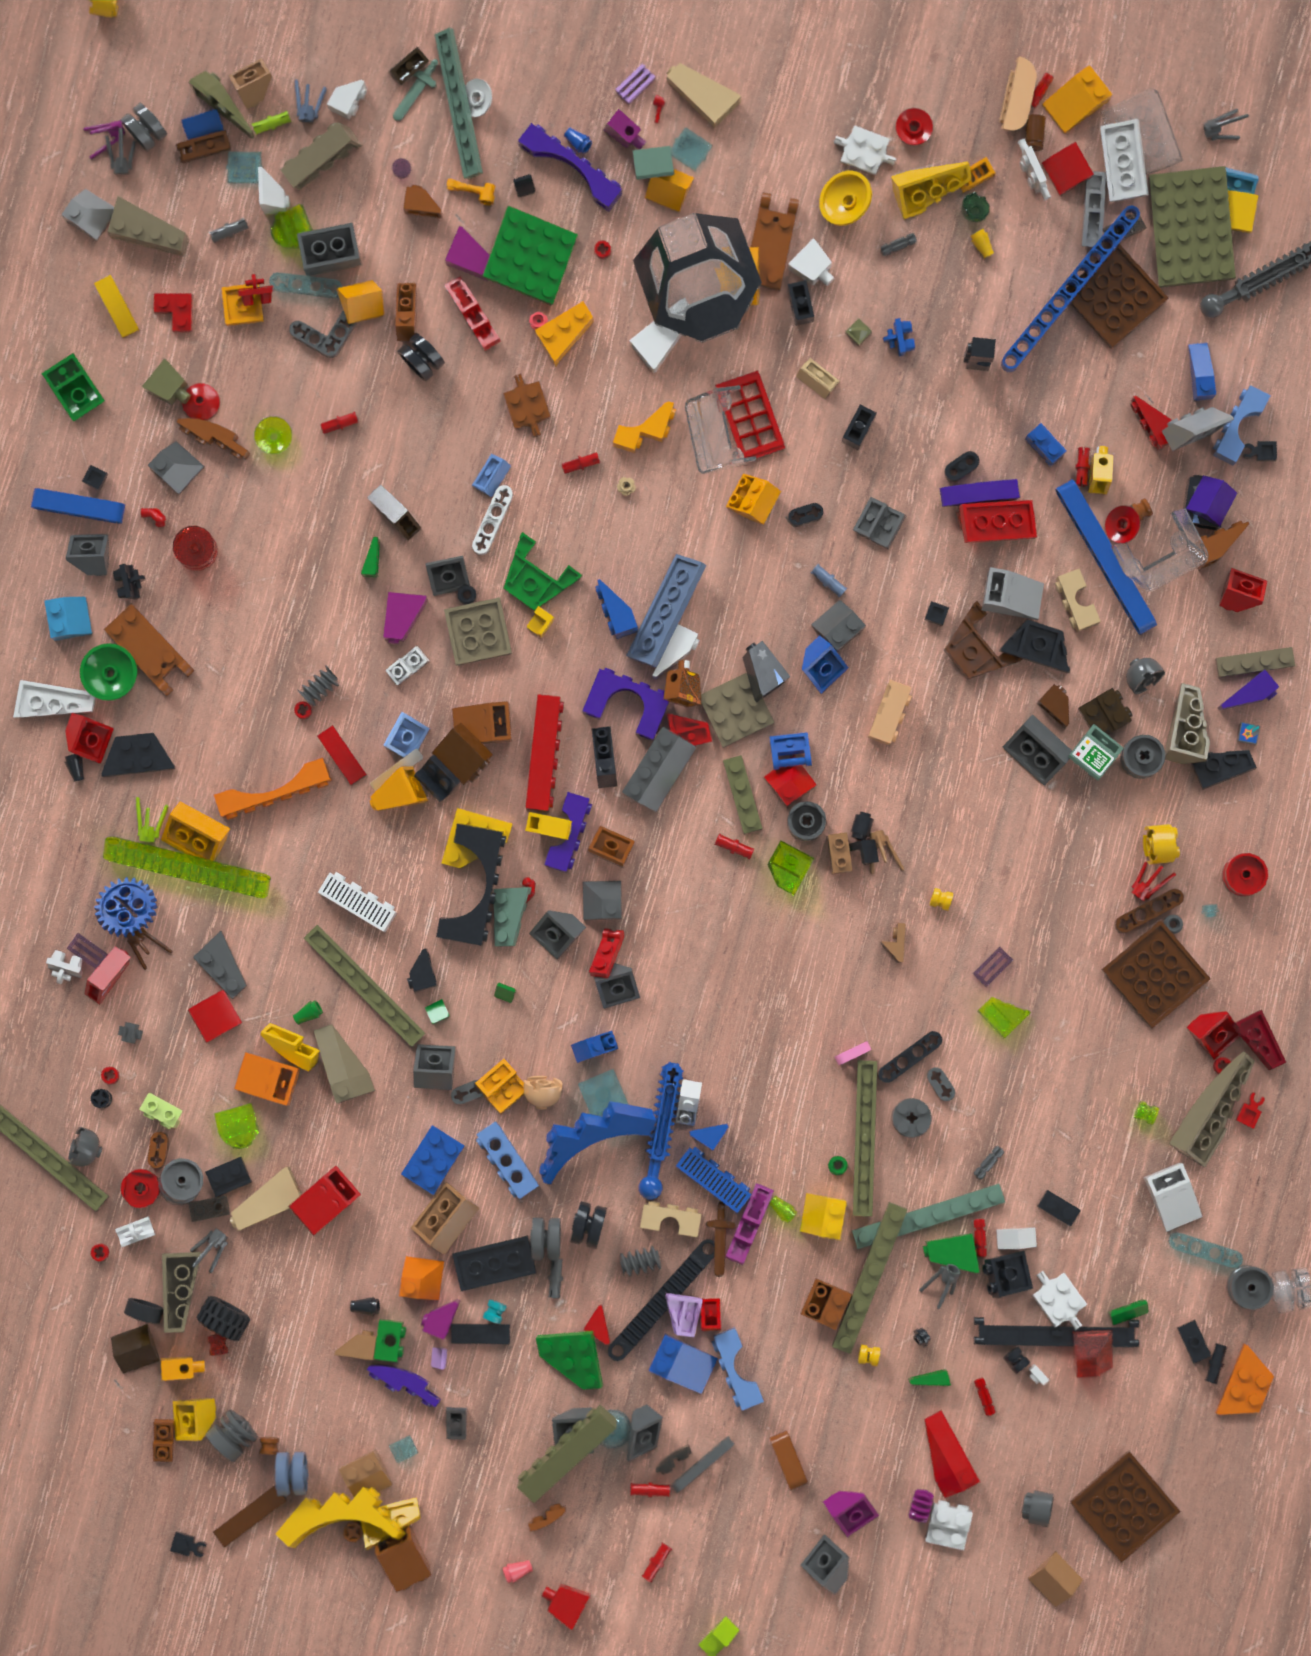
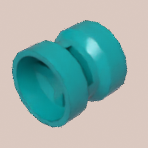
[482,1299,507,1324]

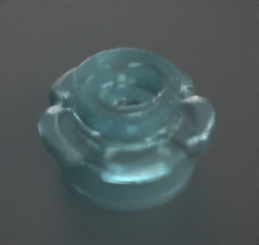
[1201,904,1220,917]

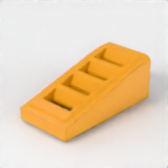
[960,157,997,193]

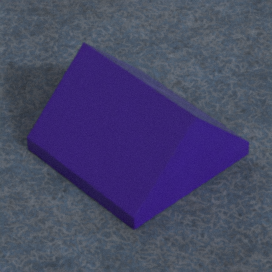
[1186,475,1237,527]

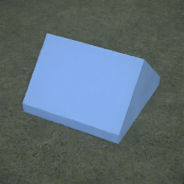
[383,712,430,758]

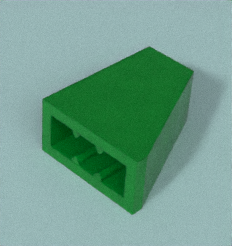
[923,1233,980,1273]

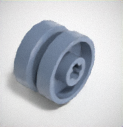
[275,1452,308,1496]

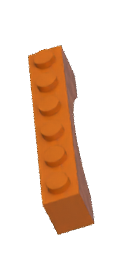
[214,758,332,820]

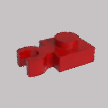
[1235,1092,1265,1129]

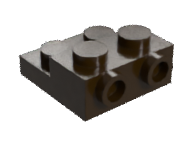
[1078,688,1133,735]

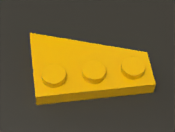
[361,1498,421,1550]

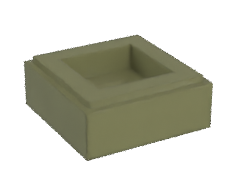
[845,318,872,346]

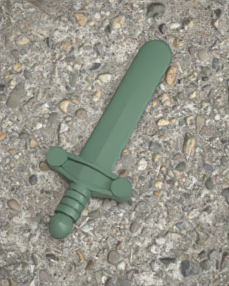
[393,59,438,121]

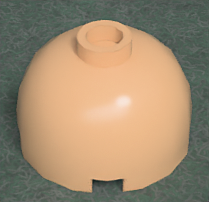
[524,1076,563,1110]

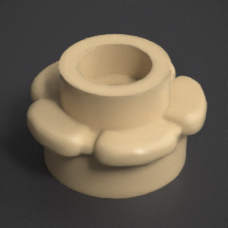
[617,477,636,496]

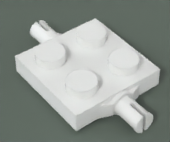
[834,125,896,175]
[1018,139,1051,200]
[1032,1271,1087,1329]

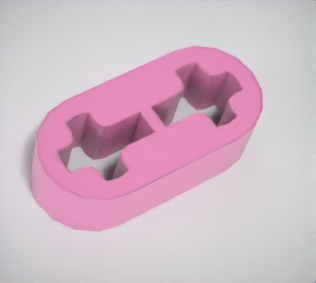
[835,1041,872,1065]

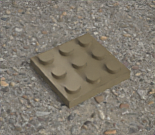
[444,597,512,666]
[701,673,775,748]

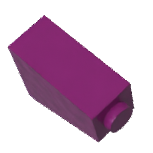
[445,226,489,281]
[383,592,428,644]

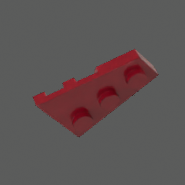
[1231,1010,1286,1071]

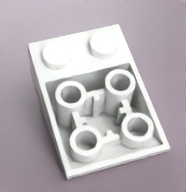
[1144,1163,1202,1232]

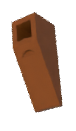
[395,283,417,341]

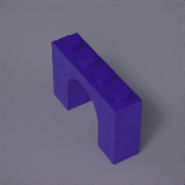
[582,668,669,741]

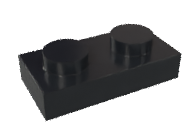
[1037,1190,1081,1226]

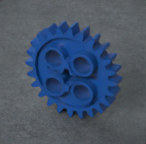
[94,877,158,938]

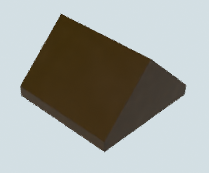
[111,1324,160,1374]

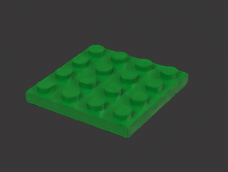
[482,205,578,306]

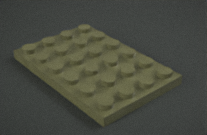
[1149,166,1236,288]

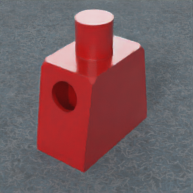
[541,1584,590,1630]

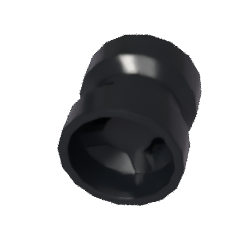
[1003,1347,1030,1374]

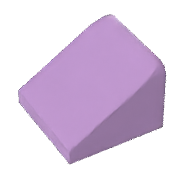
[431,1347,447,1369]

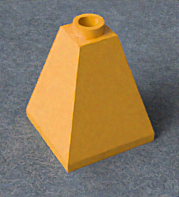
[369,766,429,811]

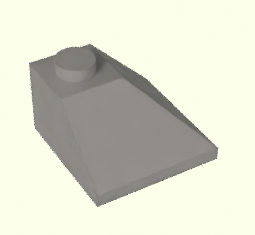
[61,189,114,241]

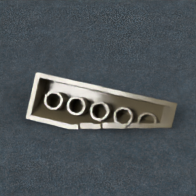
[1169,1052,1255,1167]

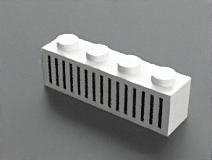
[318,872,397,932]

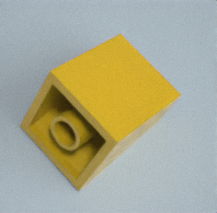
[800,1193,847,1240]

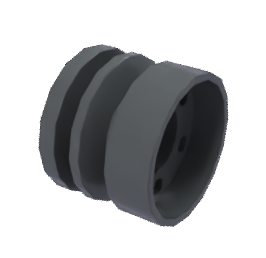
[206,1409,258,1462]

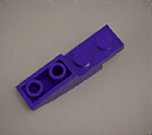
[367,1365,441,1408]

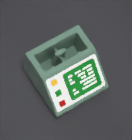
[1068,724,1123,781]

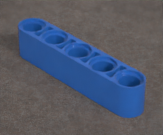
[31,488,125,524]

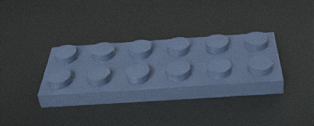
[626,554,707,668]

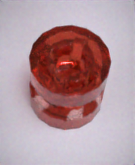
[207,1335,229,1356]

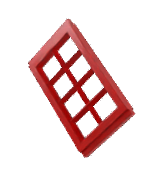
[715,370,786,463]

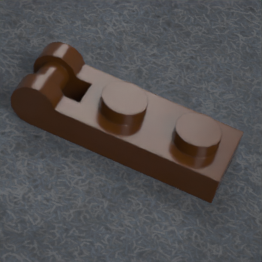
[176,130,232,164]

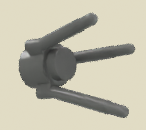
[1203,109,1249,141]
[105,128,136,174]
[190,1228,228,1273]
[919,1264,961,1309]

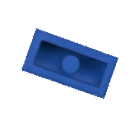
[181,109,224,140]

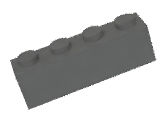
[622,727,697,812]

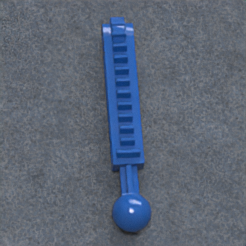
[639,1062,684,1200]

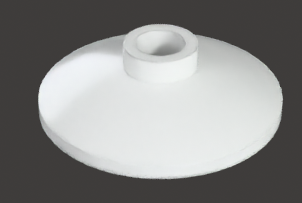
[465,79,492,117]

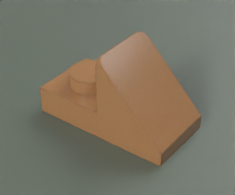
[880,923,906,963]

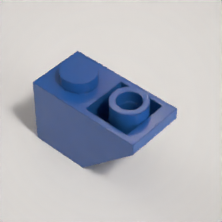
[571,1031,619,1063]

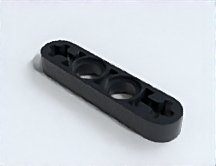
[878,1031,942,1083]

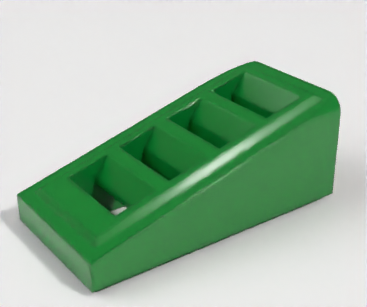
[361,537,380,578]
[909,1369,951,1386]

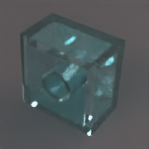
[578,1069,629,1116]

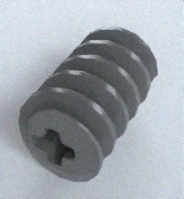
[297,665,339,706]
[620,1246,662,1277]

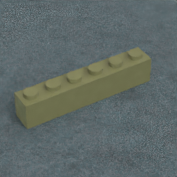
[517,1404,617,1503]

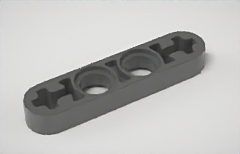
[671,1436,735,1493]

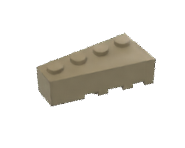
[108,196,189,256]

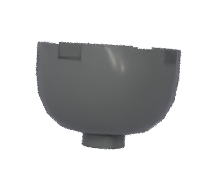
[1126,658,1165,694]
[68,1127,102,1167]

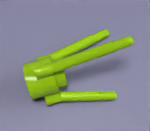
[136,797,168,842]

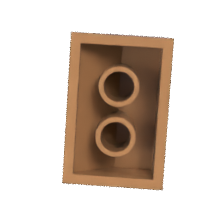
[411,1182,480,1255]

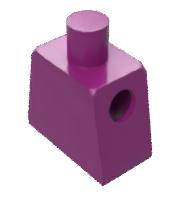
[603,109,646,150]

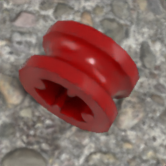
[594,240,611,259]
[294,701,312,719]
[1213,1057,1231,1074]
[101,1067,120,1084]
[91,1244,109,1261]

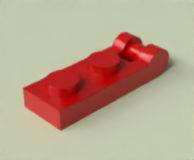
[589,928,625,978]

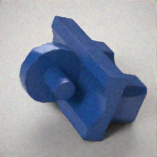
[883,318,915,357]

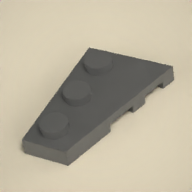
[193,931,247,999]

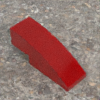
[317,725,367,785]

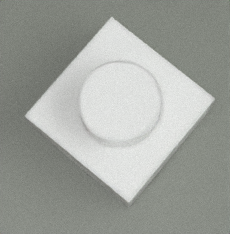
[1029,1364,1049,1385]

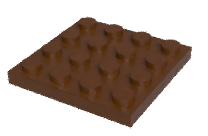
[1066,244,1169,349]
[1101,920,1211,1029]
[1070,1450,1181,1563]

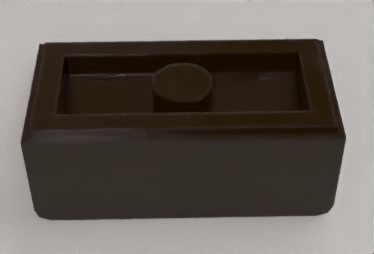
[389,46,430,85]

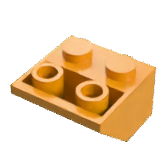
[725,474,781,525]

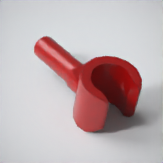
[653,95,665,123]

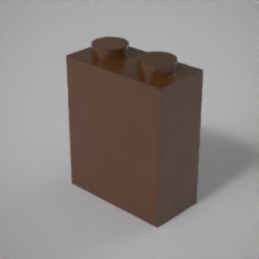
[432,723,493,785]

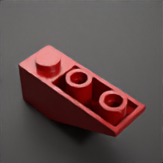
[1130,395,1172,450]

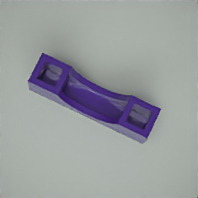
[544,792,592,873]

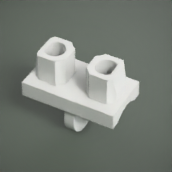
[46,950,83,984]
[115,1217,155,1247]

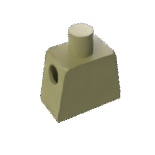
[142,358,191,405]

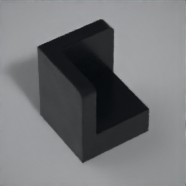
[849,839,879,865]

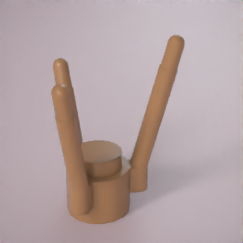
[869,830,904,874]

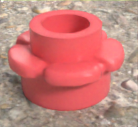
[529,312,548,330]

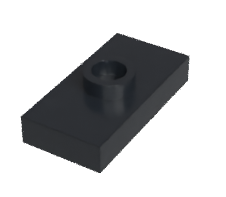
[1177,1320,1212,1364]

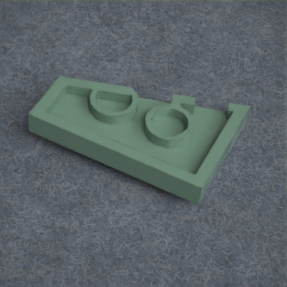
[494,887,532,947]

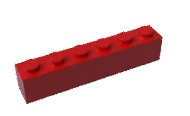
[525,694,564,812]

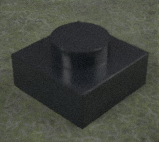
[82,465,108,491]
[924,601,949,626]

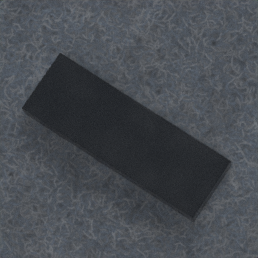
[451,1324,510,1344]

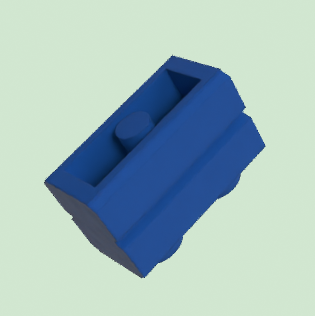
[1025,423,1067,467]

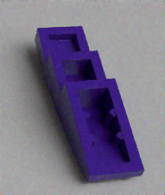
[940,479,1020,507]

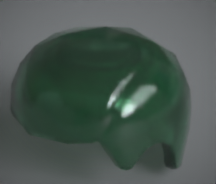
[961,192,990,223]

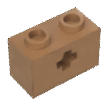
[827,832,852,875]

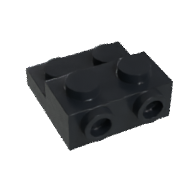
[982,1251,1033,1298]

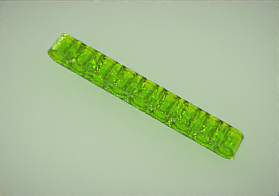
[103,836,271,898]

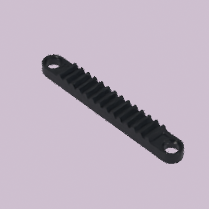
[608,1239,715,1361]

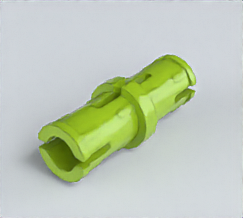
[252,111,291,135]

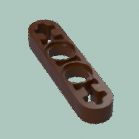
[1115,889,1184,933]

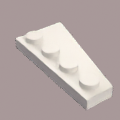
[13,680,96,718]

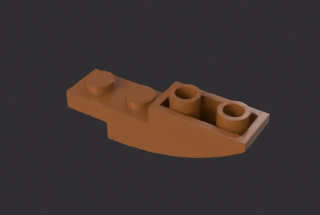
[176,418,250,460]

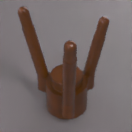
[127,927,173,970]

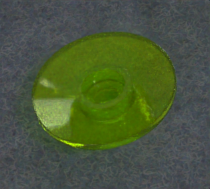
[254,416,292,454]

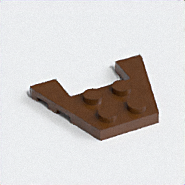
[944,601,1023,680]

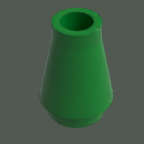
[293,1000,323,1025]

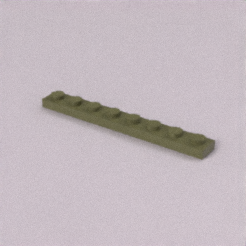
[304,925,426,1047]
[853,1060,877,1216]
[0,1104,109,1211]
[832,1202,908,1354]

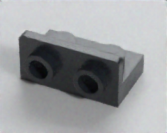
[414,755,461,802]

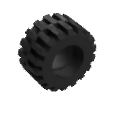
[197,1296,251,1341]

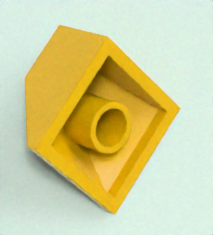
[172,1398,216,1441]

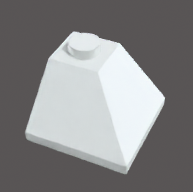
[258,167,290,215]

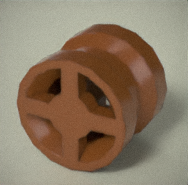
[1130,498,1153,521]
[259,1437,279,1455]
[343,1521,363,1542]

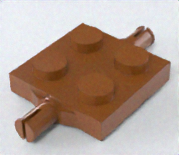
[503,374,551,437]

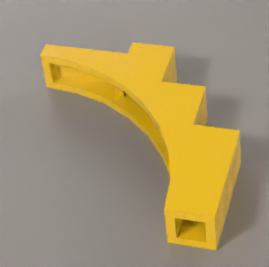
[276,1487,405,1548]

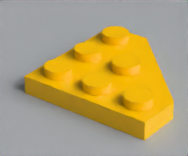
[441,808,513,869]

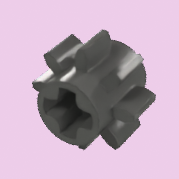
[118,1022,143,1044]

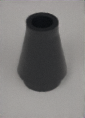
[64,754,85,782]
[350,1297,380,1316]

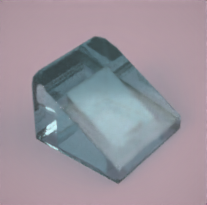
[389,1435,418,1463]

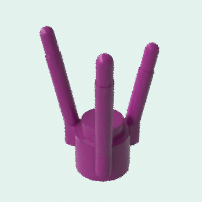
[83,120,126,159]

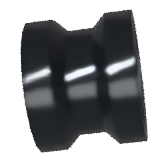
[91,1089,112,1108]

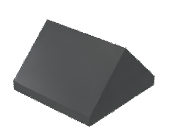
[425,555,470,596]

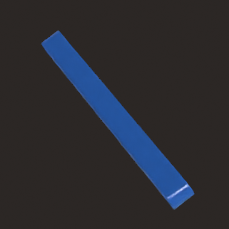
[1001,205,1140,372]

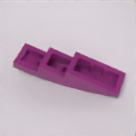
[725,1183,774,1265]

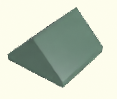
[633,146,674,180]

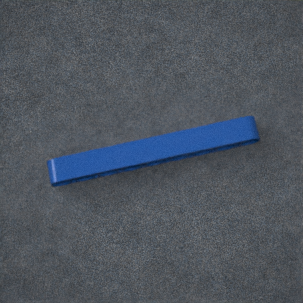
[1055,479,1157,635]

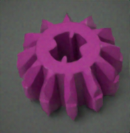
[909,1489,934,1523]

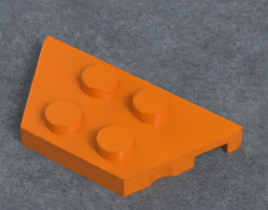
[1215,1344,1274,1415]

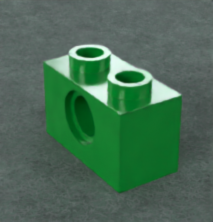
[374,1319,406,1362]

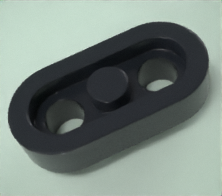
[944,451,980,482]

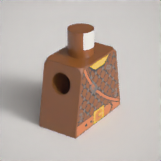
[663,660,701,708]

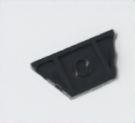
[999,620,1070,673]
[101,733,176,777]

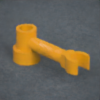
[446,179,496,206]

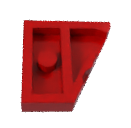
[667,713,713,746]

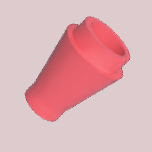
[502,1560,533,1583]

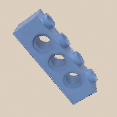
[476,1121,540,1199]

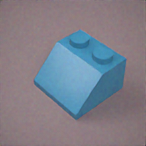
[44,597,92,641]

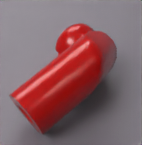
[141,508,166,527]
[522,877,536,904]

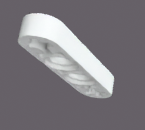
[472,485,513,555]

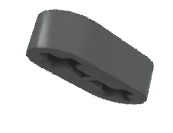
[927,1067,955,1101]
[451,1080,483,1104]

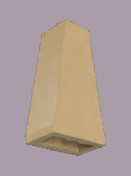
[667,63,741,128]
[230,1166,302,1231]

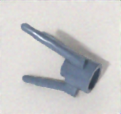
[295,79,327,123]

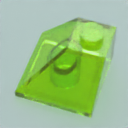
[767,840,814,895]

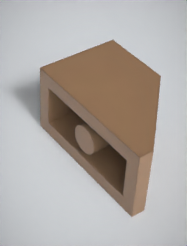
[335,1330,377,1360]

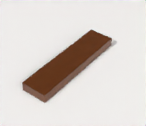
[213,1484,288,1548]

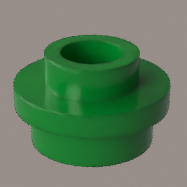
[828,1156,848,1175]

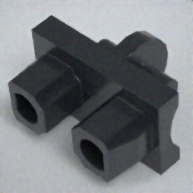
[113,564,146,600]

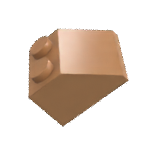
[339,1449,393,1497]

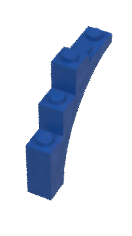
[539,1101,656,1184]

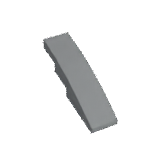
[1082,171,1106,247]

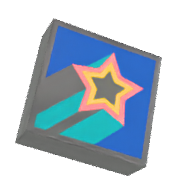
[1237,722,1260,745]

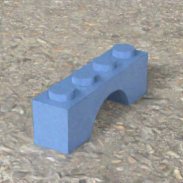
[1213,385,1271,466]
[711,1327,764,1410]

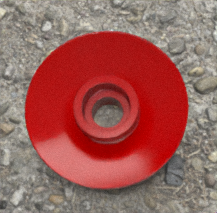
[895,108,933,145]
[182,383,220,420]
[1105,505,1140,544]

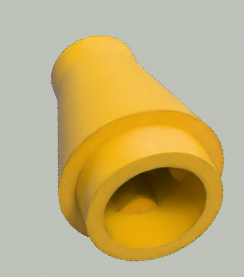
[970,229,994,258]

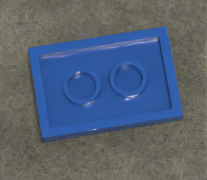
[401,1125,465,1195]

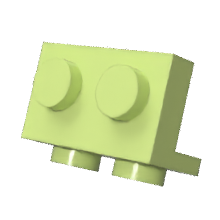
[140,1093,182,1129]

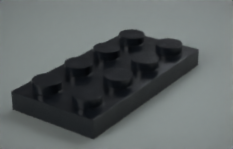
[452,1235,537,1292]

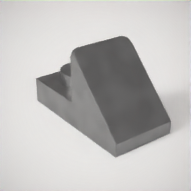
[446,1407,468,1440]

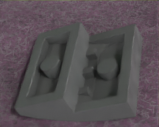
[853,497,906,549]

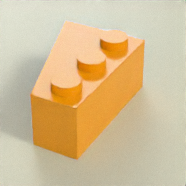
[535,301,594,367]

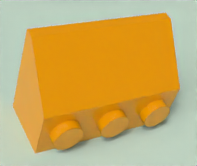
[161,801,230,867]

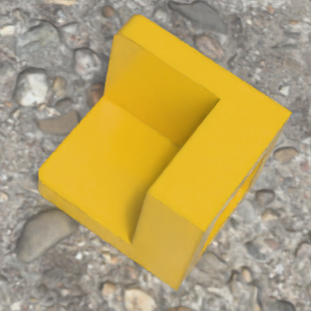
[527,606,555,638]

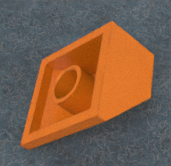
[399,1256,444,1300]

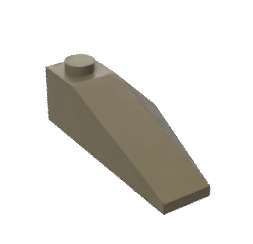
[1165,683,1210,764]

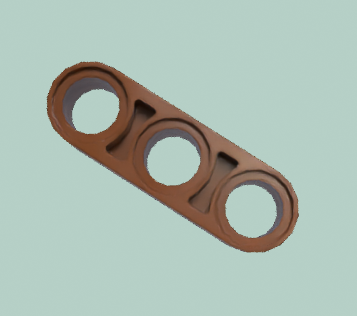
[769,1430,808,1491]

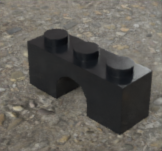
[963,337,996,371]

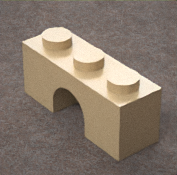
[1055,568,1101,632]
[640,1201,701,1237]

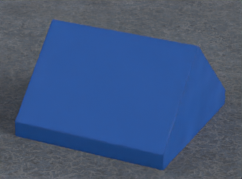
[690,1124,729,1150]

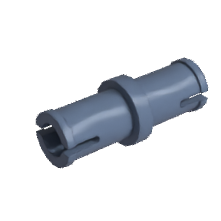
[811,564,847,597]

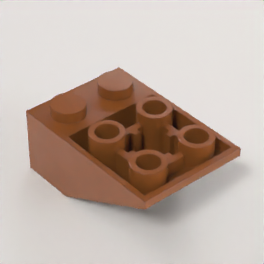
[1189,521,1249,570]
[452,701,512,744]

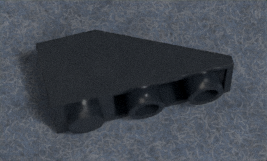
[592,726,617,789]

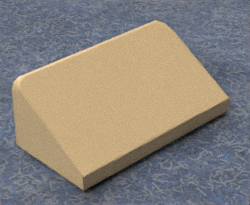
[796,358,840,399]

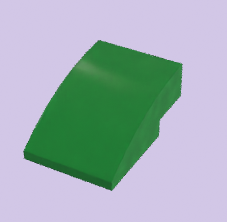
[41,353,105,422]

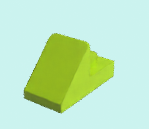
[698,1616,740,1656]

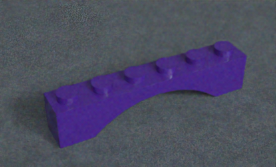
[518,123,622,212]

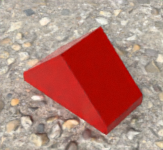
[701,1298,721,1331]
[583,1304,610,1345]

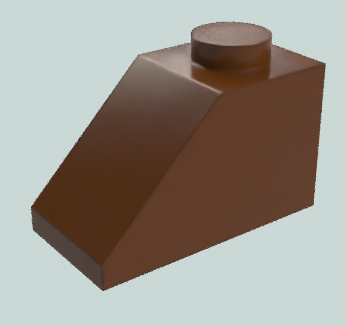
[1037,684,1070,729]

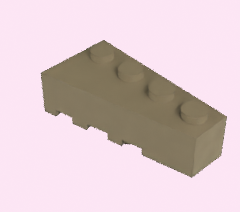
[280,122,362,190]
[162,1252,202,1333]

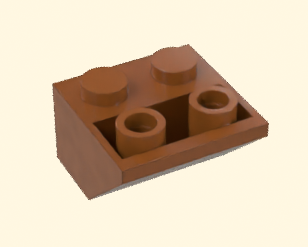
[800,1278,851,1330]

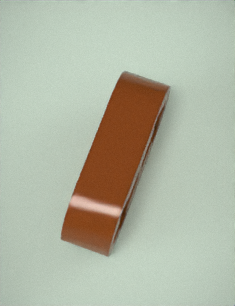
[148,1132,169,1168]

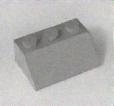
[1162,407,1234,451]

